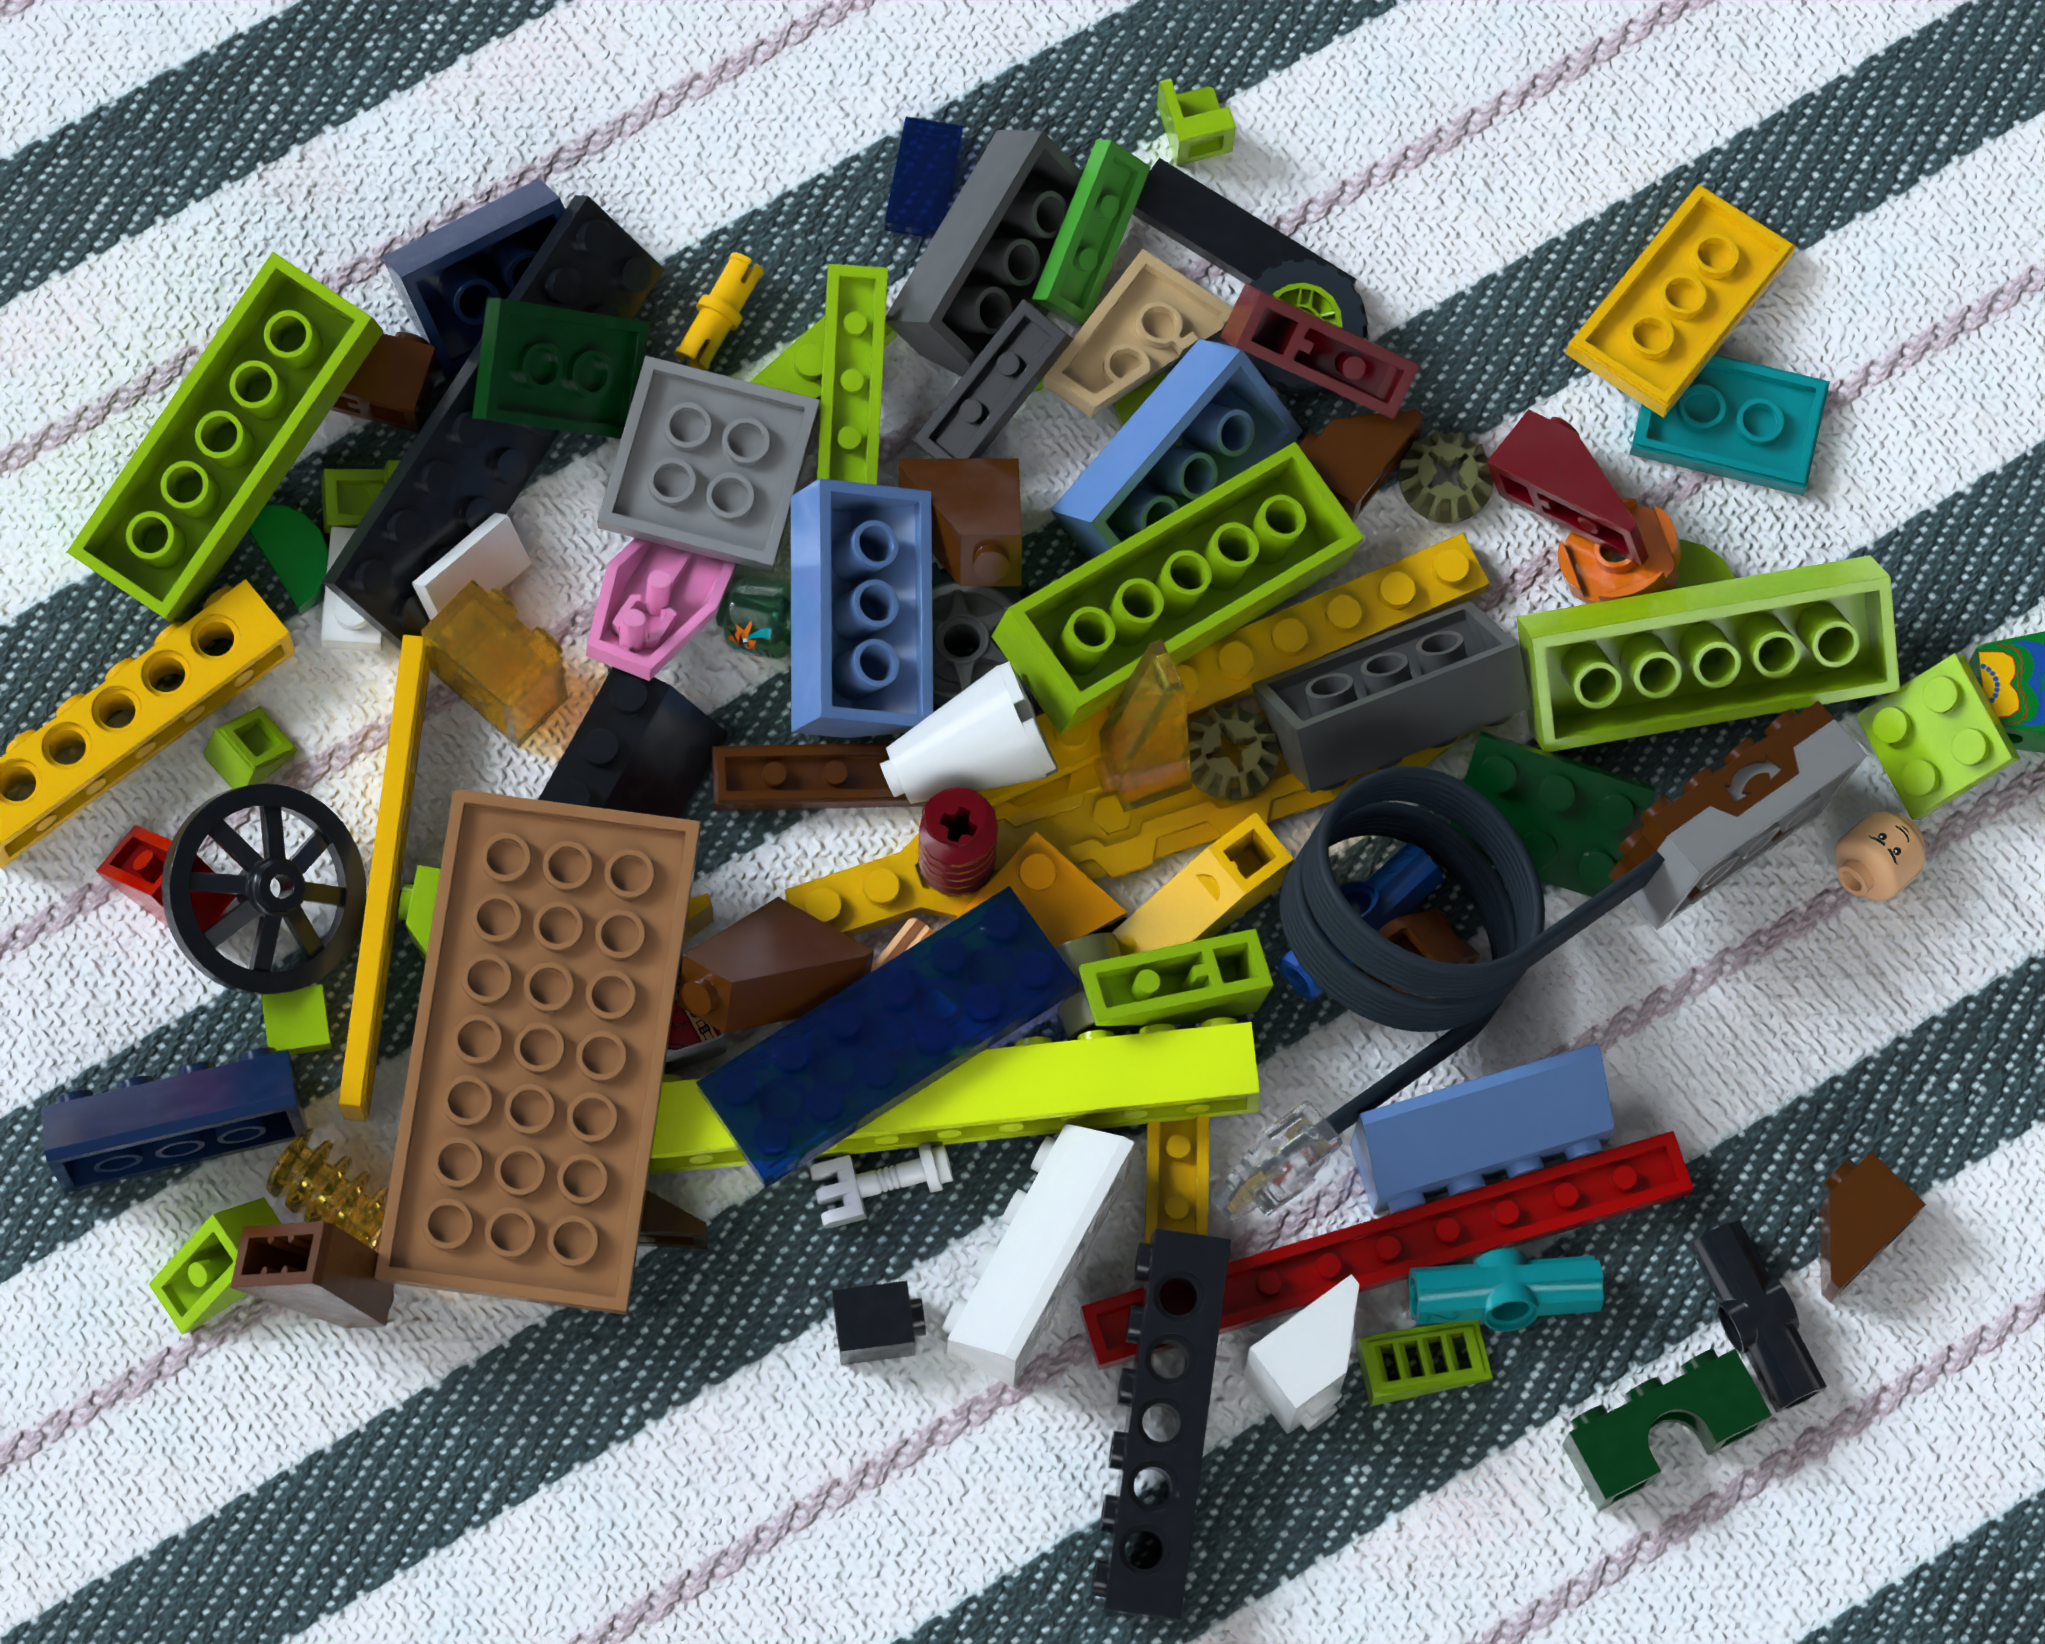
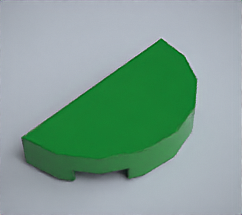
[248,505,329,615]

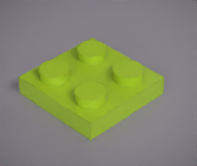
[1855,653,2021,820]

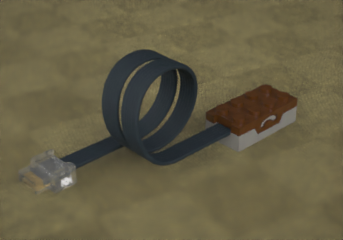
[1211,701,1867,1225]

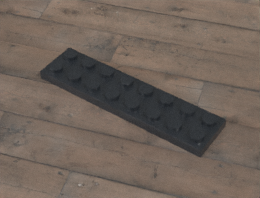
[322,195,665,650]

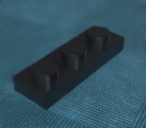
[912,299,1074,459]

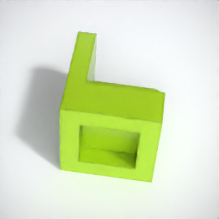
[1157,78,1236,166]

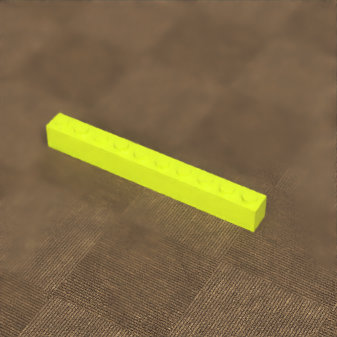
[649,1017,1260,1175]

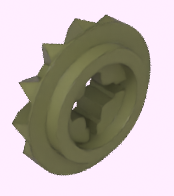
[1399,430,1494,523]
[1182,704,1279,801]

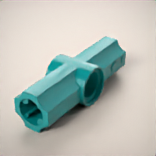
[1408,1248,1604,1332]

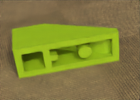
[1079,929,1274,1026]

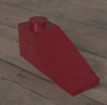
[1220,282,1419,419]
[1487,409,1649,566]

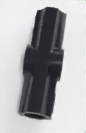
[1690,1220,1827,1413]

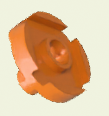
[1558,497,1681,604]

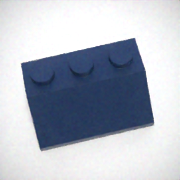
[382,178,565,379]

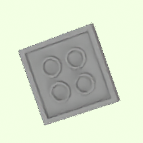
[597,355,820,573]

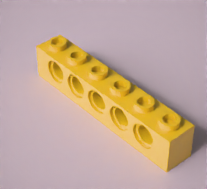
[0,579,296,869]

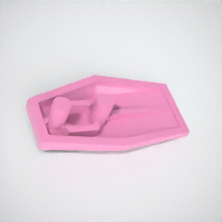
[586,538,738,681]

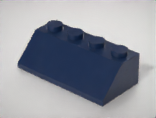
[42,1047,309,1193]

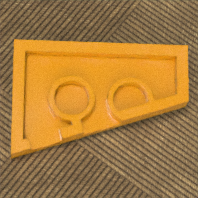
[912,831,1127,1010]

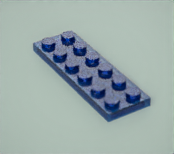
[696,886,1079,1189]

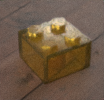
[421,579,569,749]

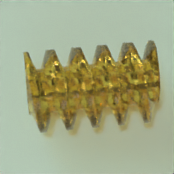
[266,1128,389,1251]

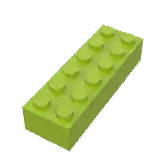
[66,252,384,624]
[991,442,1365,735]
[1516,555,1900,752]

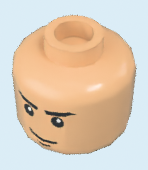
[1834,811,1926,902]

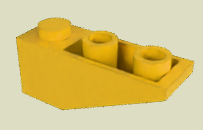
[1112,812,1294,956]

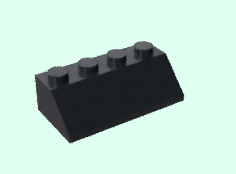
[538,667,727,819]

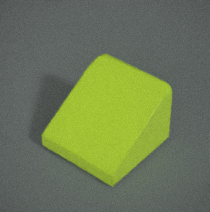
[204,706,298,789]

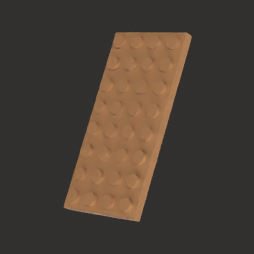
[374,789,701,1315]

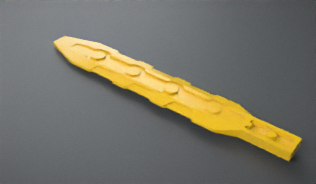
[784,711,1472,937]

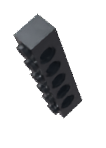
[1091,1228,1231,1622]

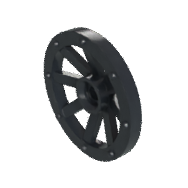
[162,784,366,995]

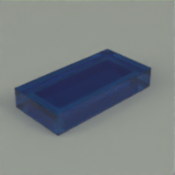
[885,116,963,238]

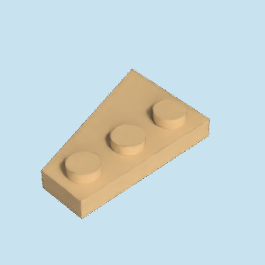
[1042,249,1233,418]

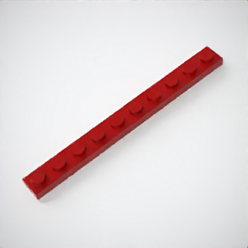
[1080,1131,1694,1371]

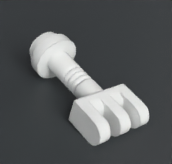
[809,1142,954,1228]

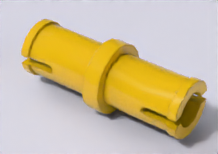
[674,252,765,371]

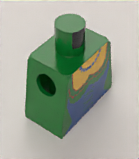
[1968,631,2045,753]

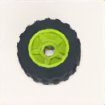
[1244,259,1369,397]

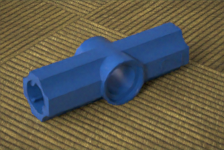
[1276,842,1444,1002]

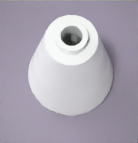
[880,661,1059,804]

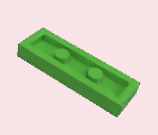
[1032,139,1151,326]

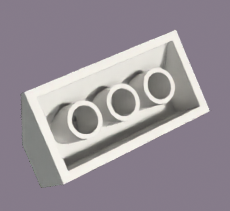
[942,1124,1135,1388]

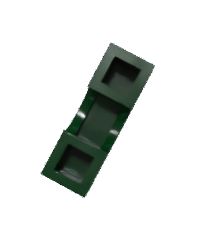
[1562,1349,1772,1511]

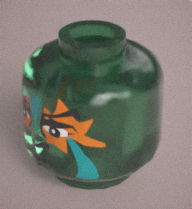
[716,575,791,660]

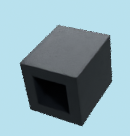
[832,1281,926,1365]

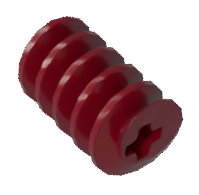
[918,787,998,897]

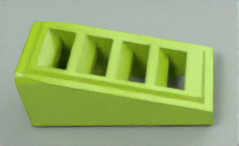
[1355,1320,1493,1407]

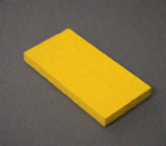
[1565,184,1796,418]

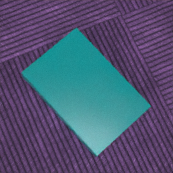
[1629,354,1830,496]

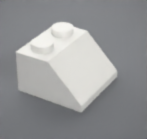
[1242,1274,1359,1434]

